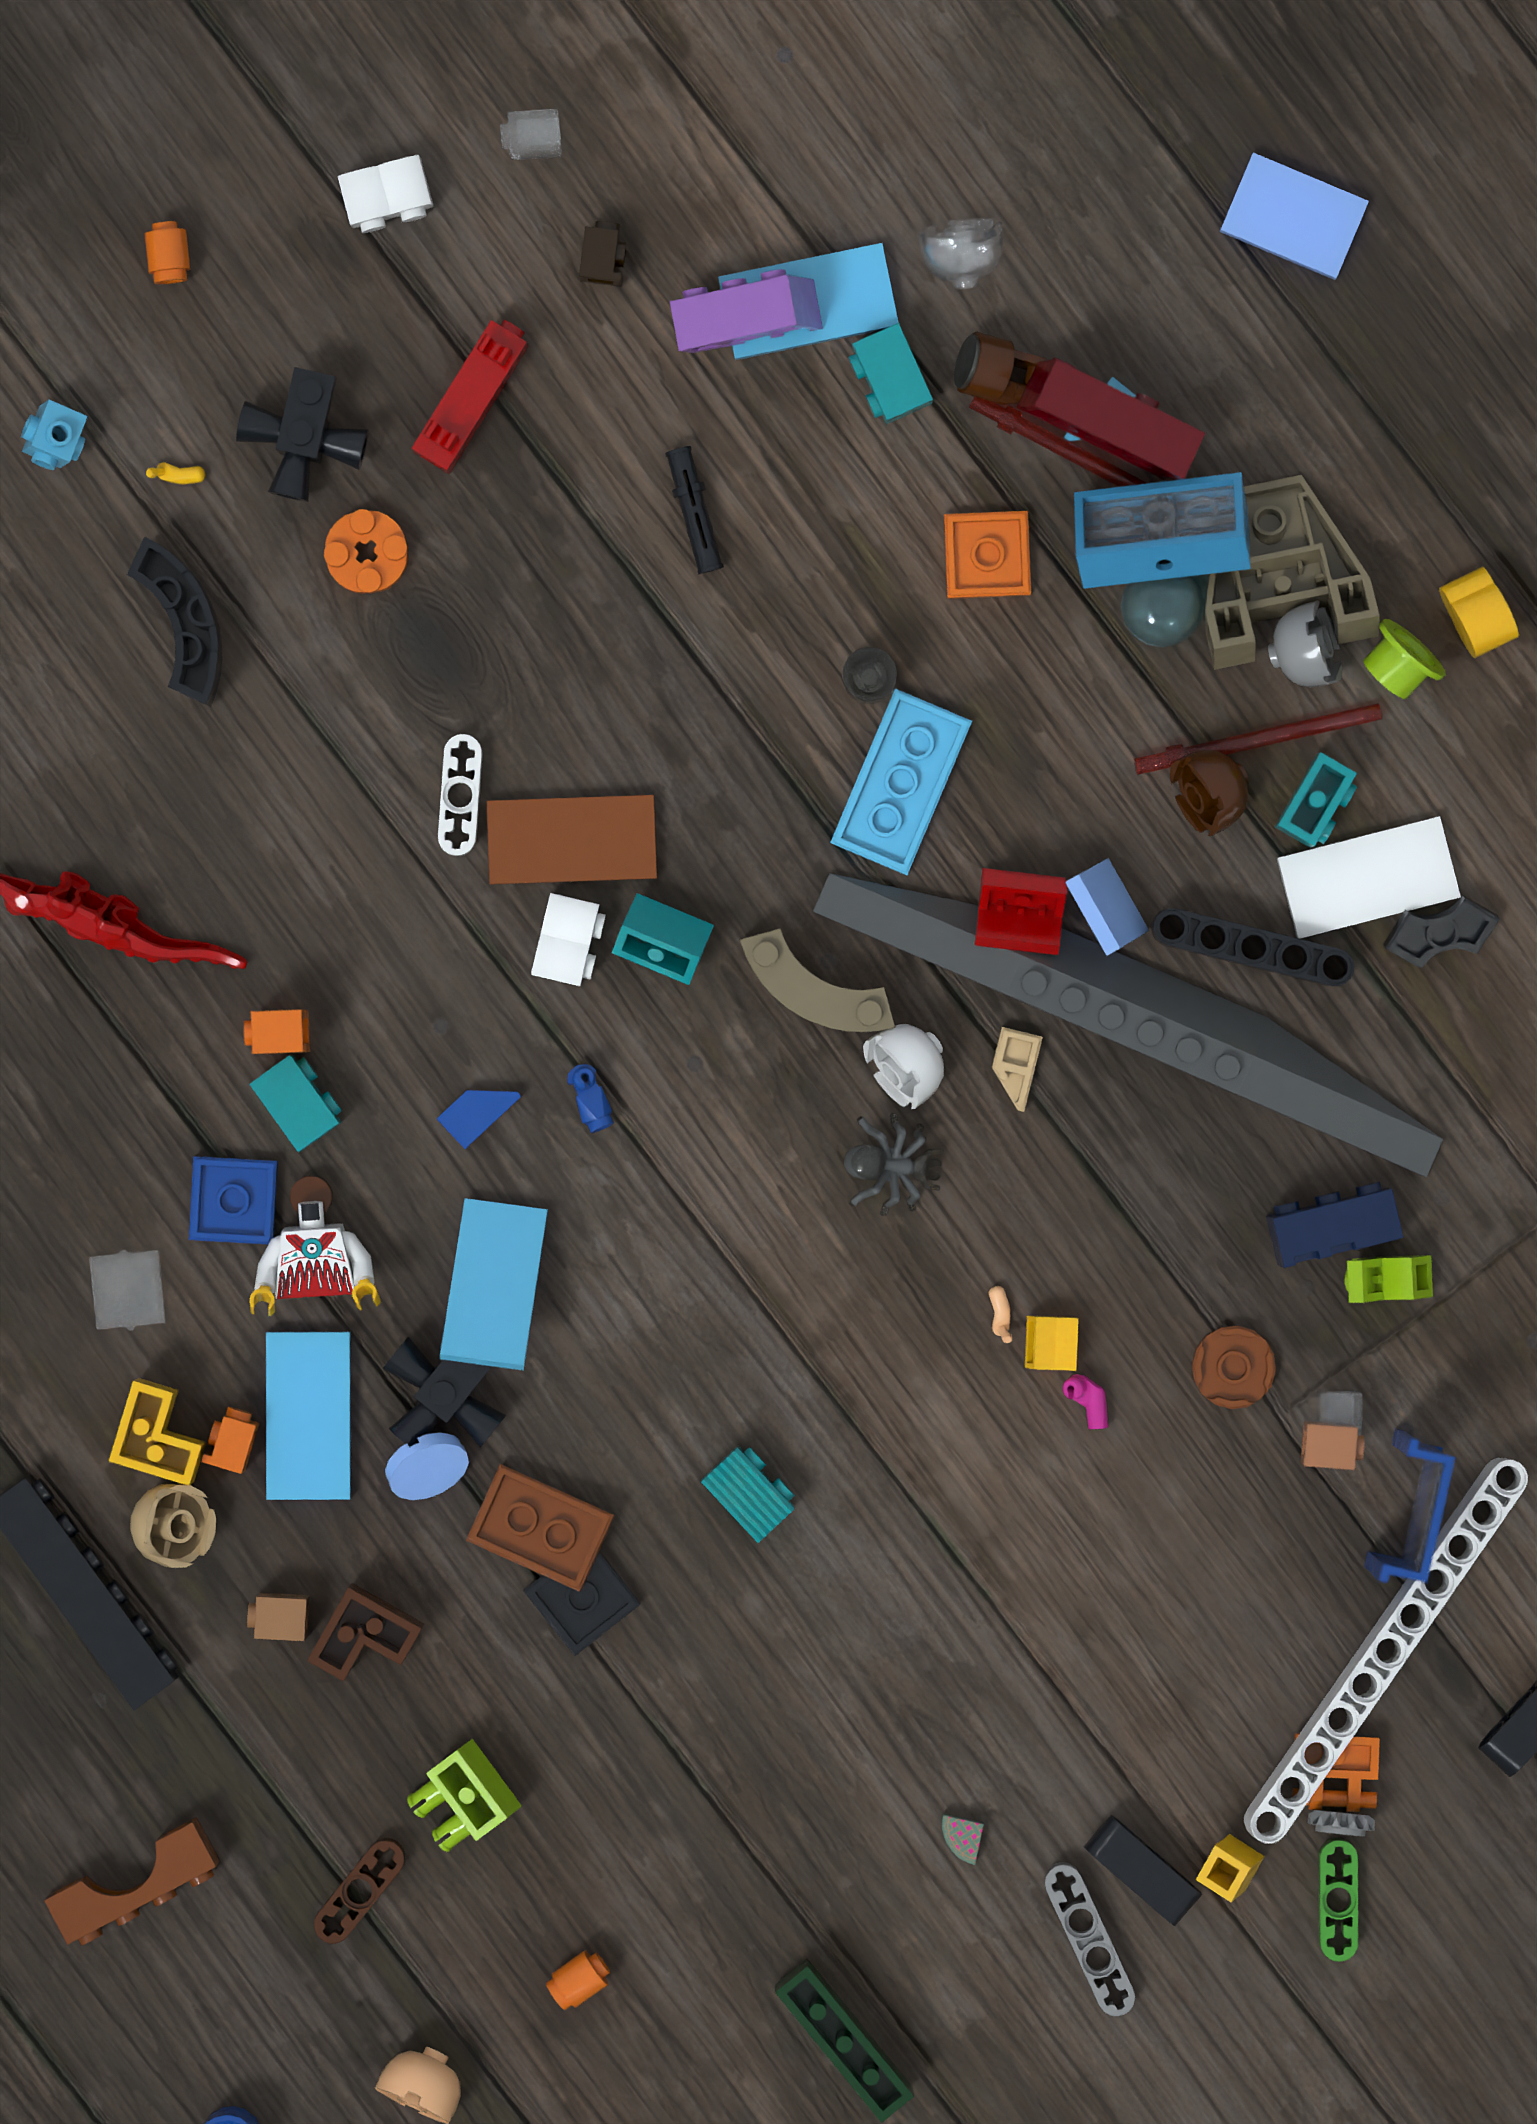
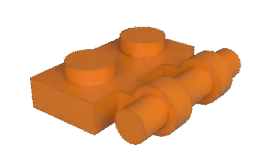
[1292,1733,1380,1812]

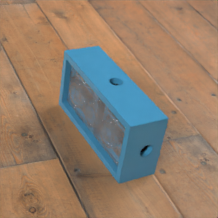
[1074,472,1251,589]

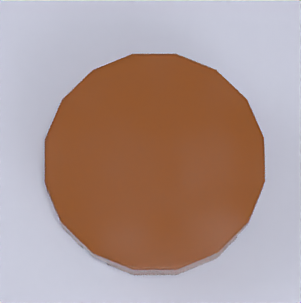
[1191,1325,1276,1409]

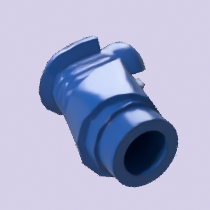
[567,1064,614,1134]

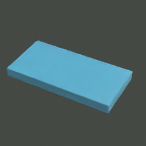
[718,243,899,360]
[830,689,972,875]
[440,1198,548,1371]
[266,1332,351,1500]

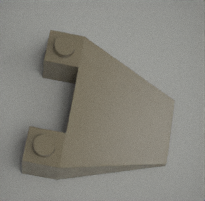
[1205,475,1380,670]

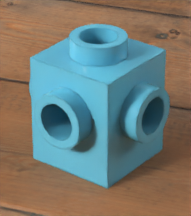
[21,400,87,470]

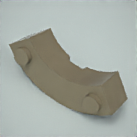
[740,929,895,1032]

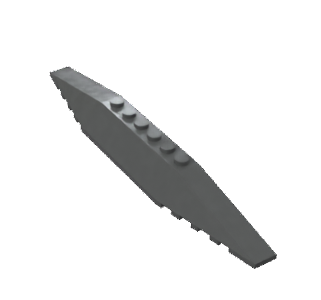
[813,873,1443,1177]

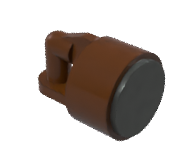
[954,332,1049,405]

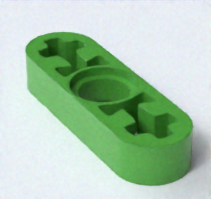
[1318,1837,1358,1962]

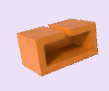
[244,1010,310,1054]

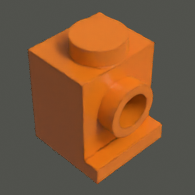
[201,1407,259,1474]

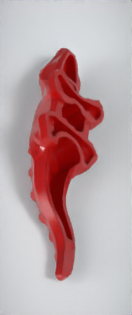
[0,871,247,969]

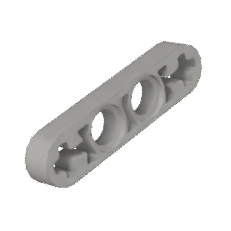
[1044,1862,1135,2016]

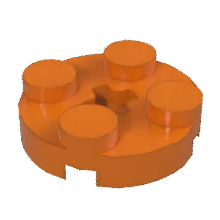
[324,509,408,594]

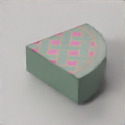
[942,1814,984,1865]

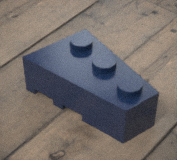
[1266,1182,1404,1268]

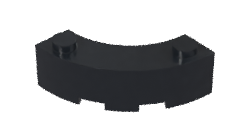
[127,536,222,707]

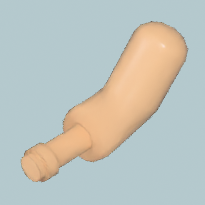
[989,1286,1012,1343]

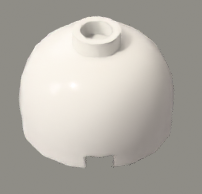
[863,1024,944,1109]

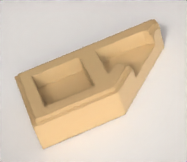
[992,1027,1043,1112]

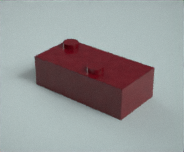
[1016,357,1205,480]

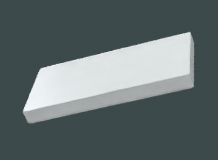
[1277,816,1461,939]

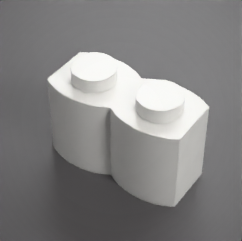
[337,155,434,233]
[531,893,606,986]

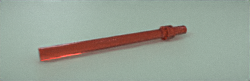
[969,397,1147,487]
[1133,703,1382,775]

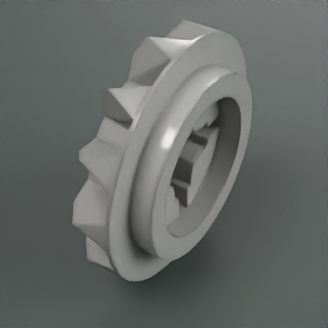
[1307,1810,1375,1836]

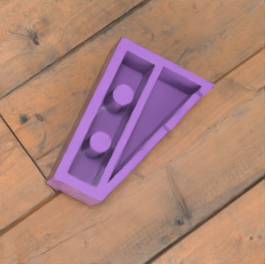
[670,269,823,353]

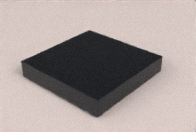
[523,1551,641,1656]

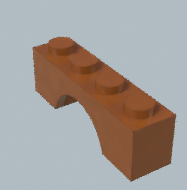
[44,1817,220,1946]

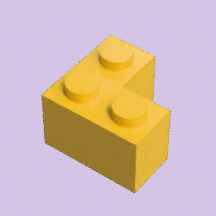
[109,1378,206,1486]

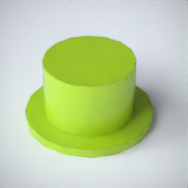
[1363,619,1446,699]

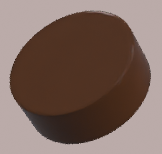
[290,1175,333,1214]

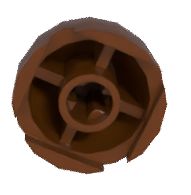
[1170,750,1249,836]

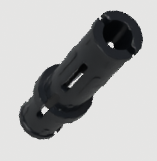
[665,446,724,574]

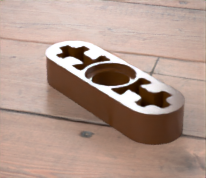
[314,1838,405,1944]

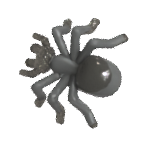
[844,1113,944,1216]

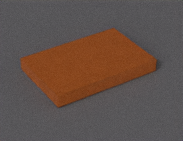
[466,1464,615,1592]

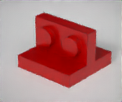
[975,868,1068,955]

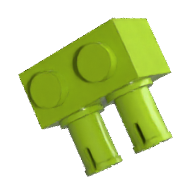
[407,1739,522,1852]

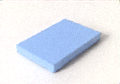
[1220,153,1369,280]

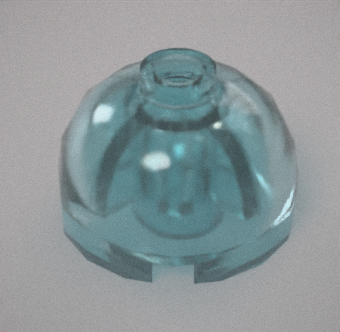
[1120,576,1205,648]

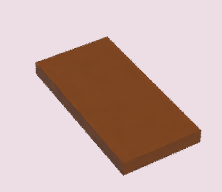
[487,795,657,885]

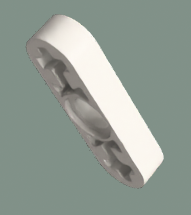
[438,734,483,856]

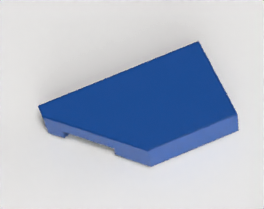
[437,1090,522,1149]

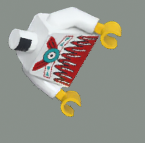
[249,1201,381,1316]

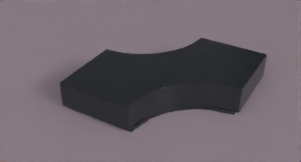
[1383,895,1500,968]

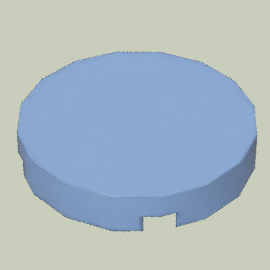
[385,1433,469,1500]

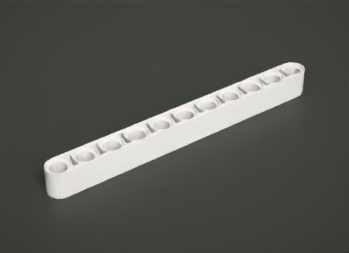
[1244,1458,1528,1843]

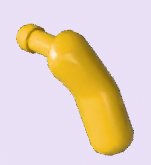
[146,462,205,485]

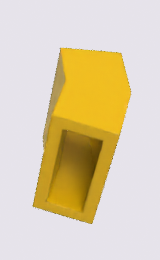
[1025,1315,1079,1371]

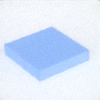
[1065,858,1149,956]

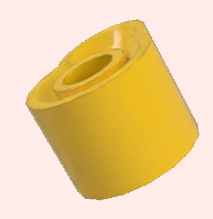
[1439,566,1519,658]

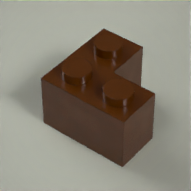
[307,1583,424,1682]

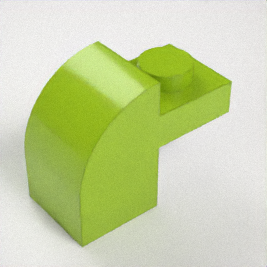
[1344,1255,1433,1303]

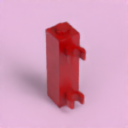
[411,320,529,474]

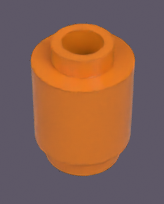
[144,221,191,284]
[546,1950,610,2010]

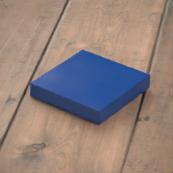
[189,1156,278,1244]

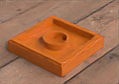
[944,511,1031,599]

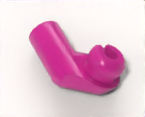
[1062,1374,1109,1429]

